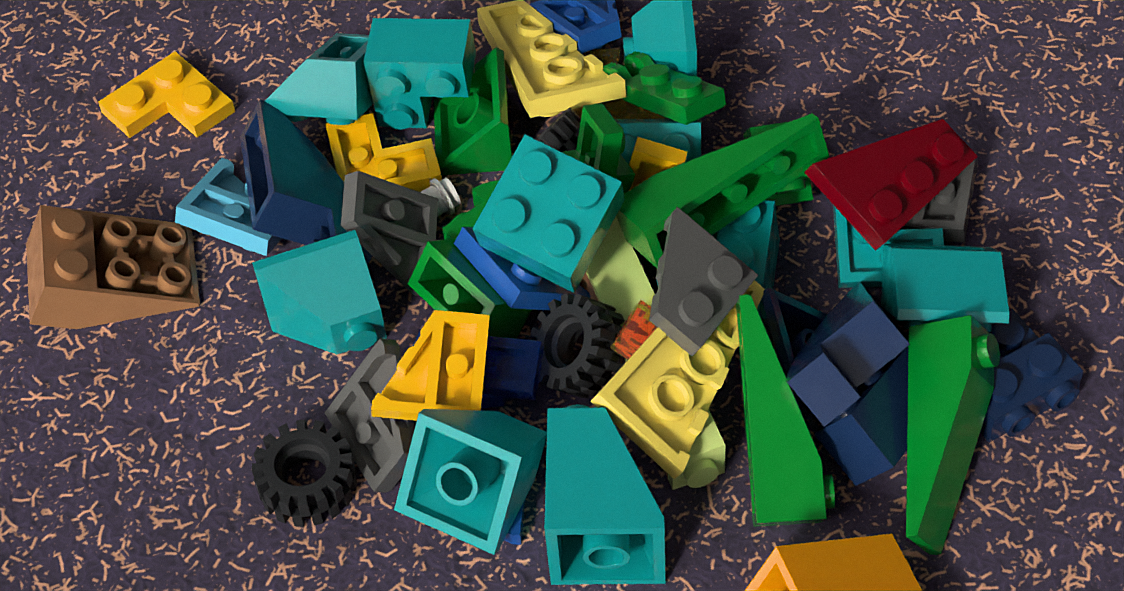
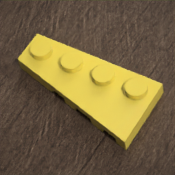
[477,0,626,118]
[590,280,765,479]

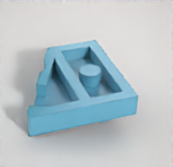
[175,158,282,256]

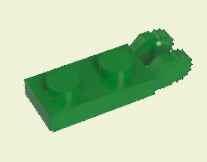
[603,51,726,125]

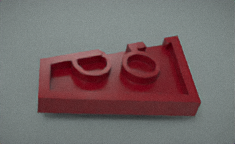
[804,119,978,251]

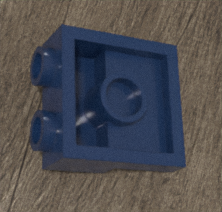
[980,308,1083,443]

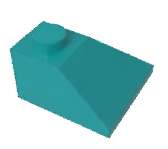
[623,0,697,76]
[252,230,387,355]
[394,409,547,555]

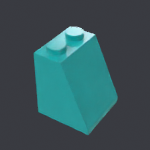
[544,404,666,585]

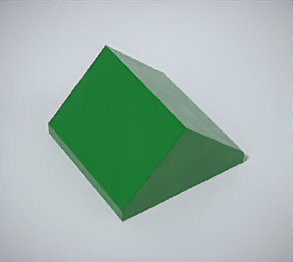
[434,47,512,176]

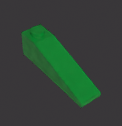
[616,113,830,268]
[736,294,835,527]
[906,315,1000,555]

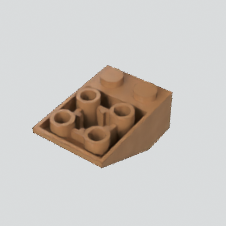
[26,205,200,329]

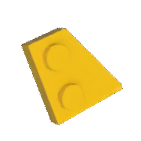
[371,310,490,421]

